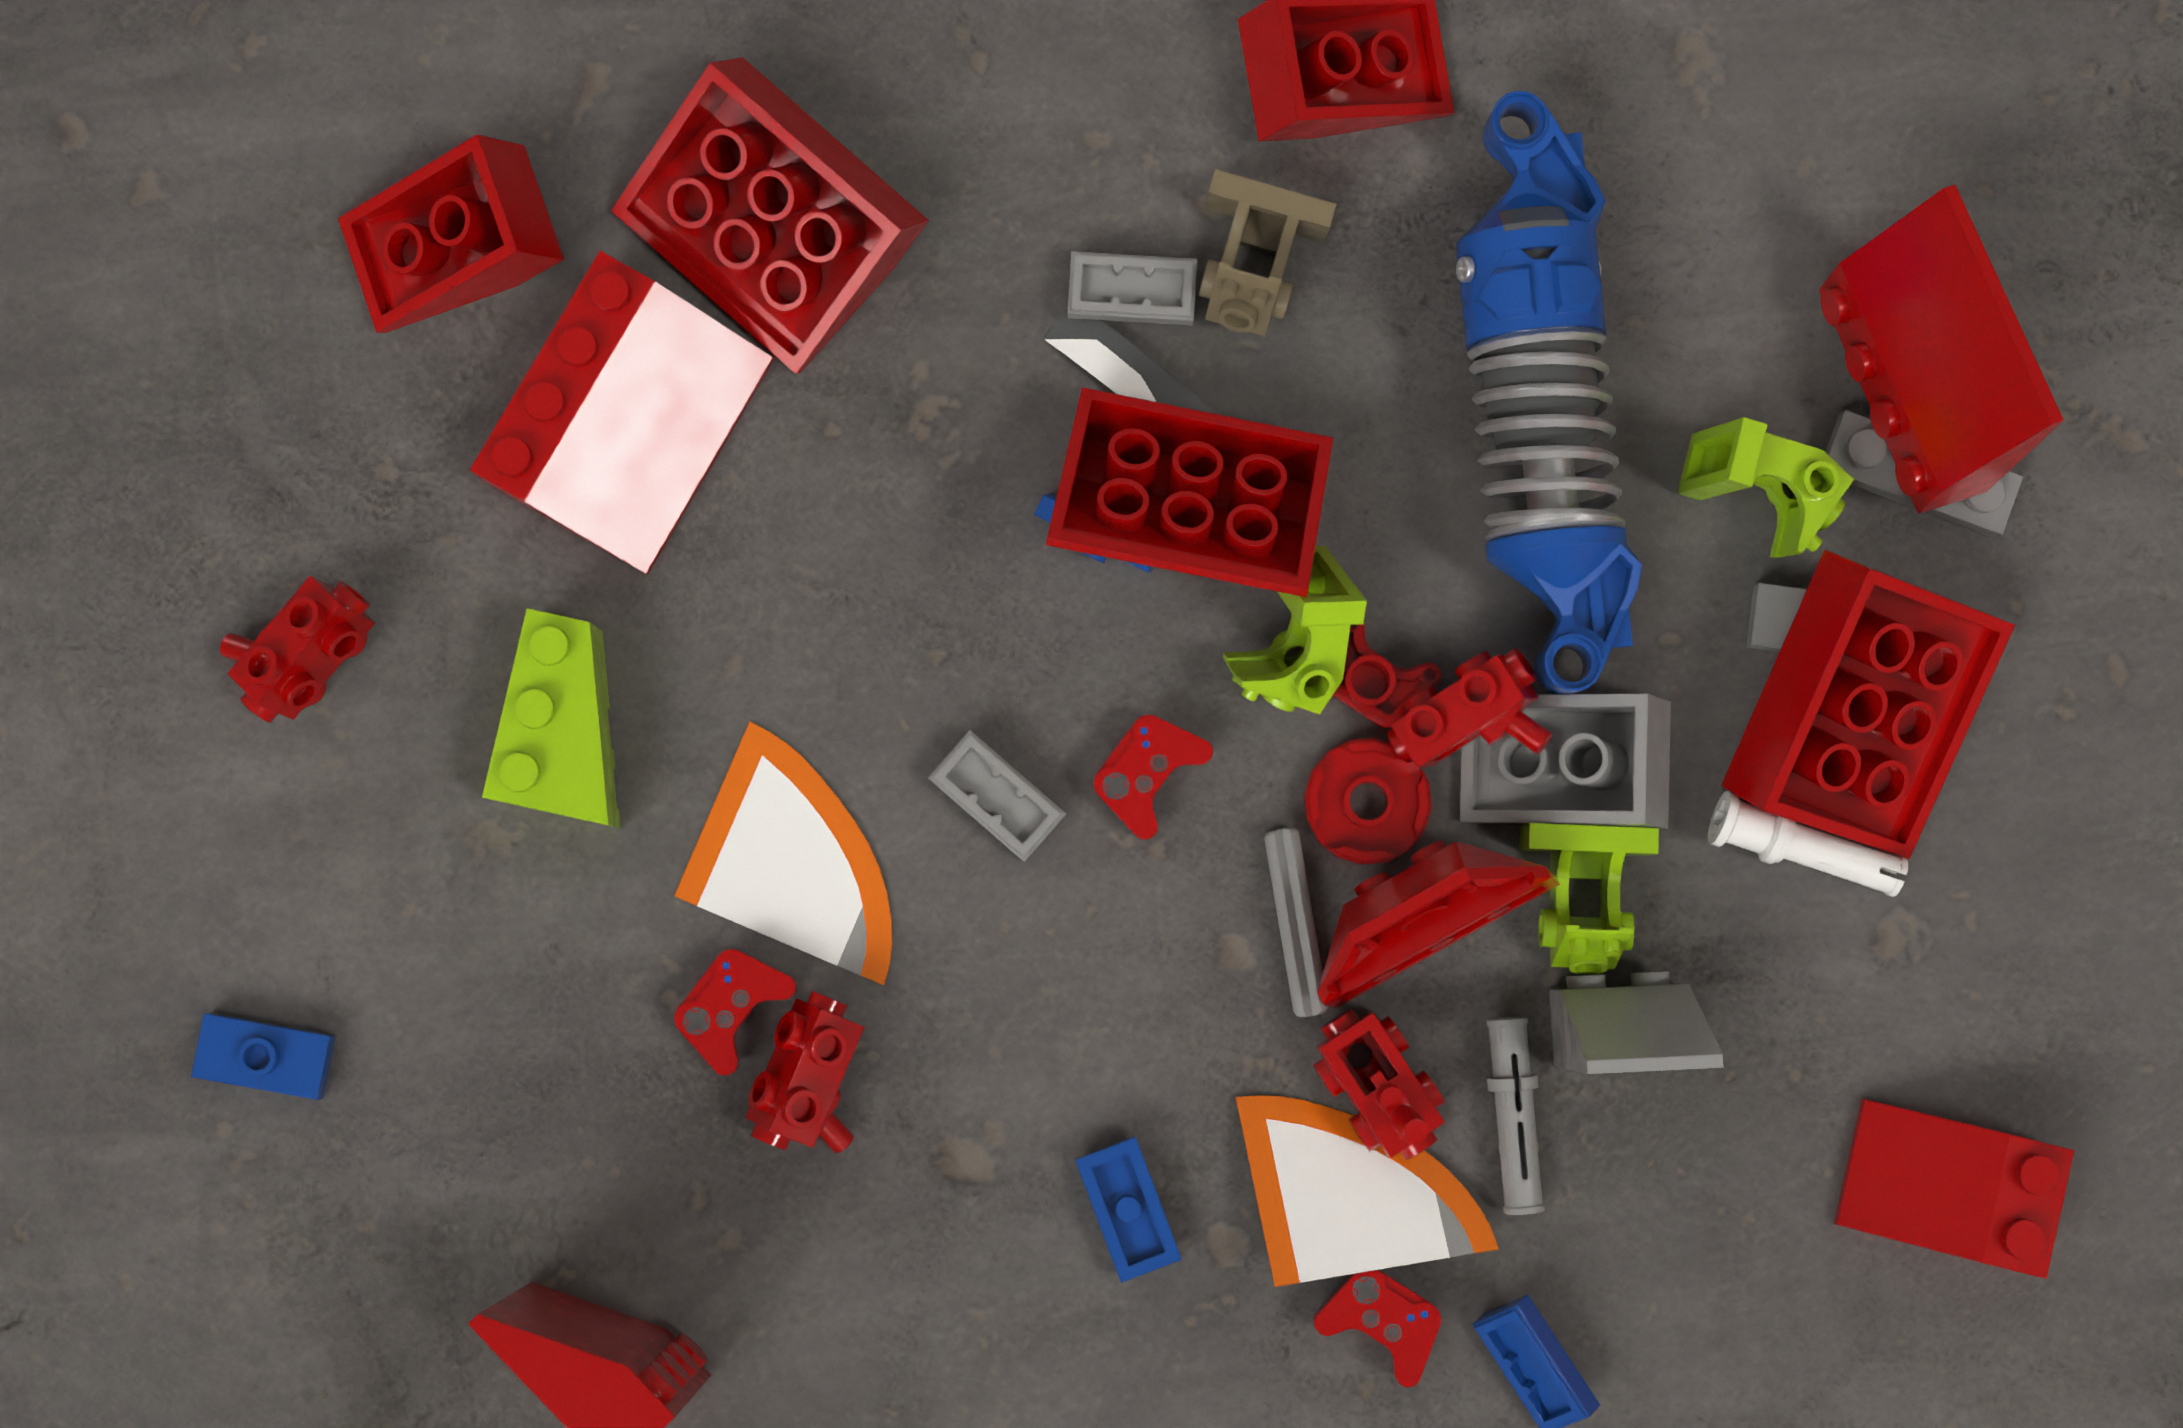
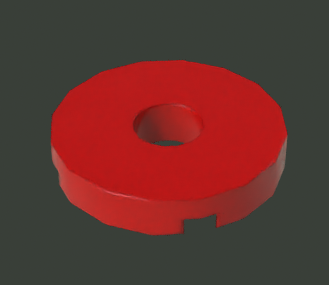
[1303,738,1432,865]

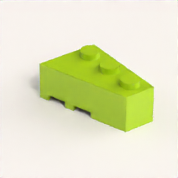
[482,608,621,829]

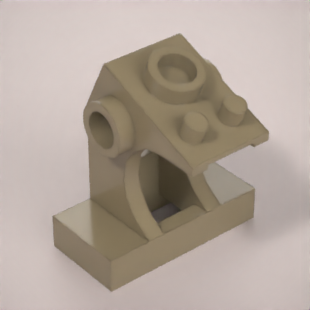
[1198,169,1337,337]

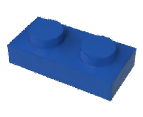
[1075,1136,1182,1283]

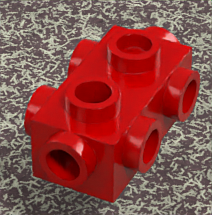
[220,575,375,723]
[1387,648,1553,768]
[745,991,865,1153]
[1313,1008,1445,1160]

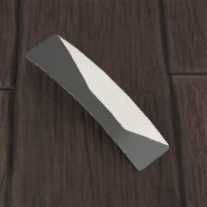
[1044,307,1217,414]

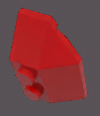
[1317,840,1560,1009]

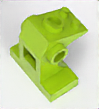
[1677,417,1854,559]
[1223,545,1367,715]
[1519,823,1659,975]

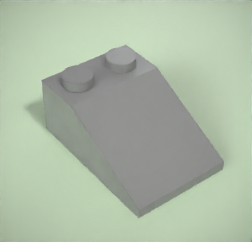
[1460,694,1671,829]
[1549,971,1724,1074]

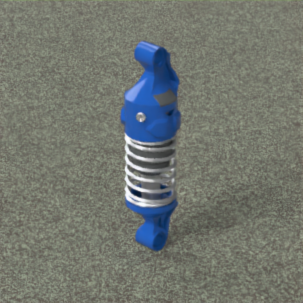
[1456,91,1642,695]

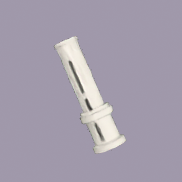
[1708,790,1908,897]

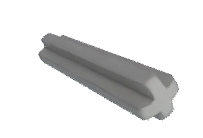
[1264,828,1329,1017]

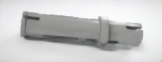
[1486,1016,1545,1215]

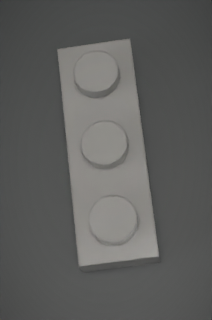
[1825,410,2023,539]

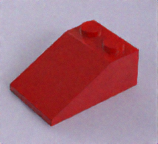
[1238,0,1455,142]
[338,134,564,334]
[1834,1099,2075,1279]

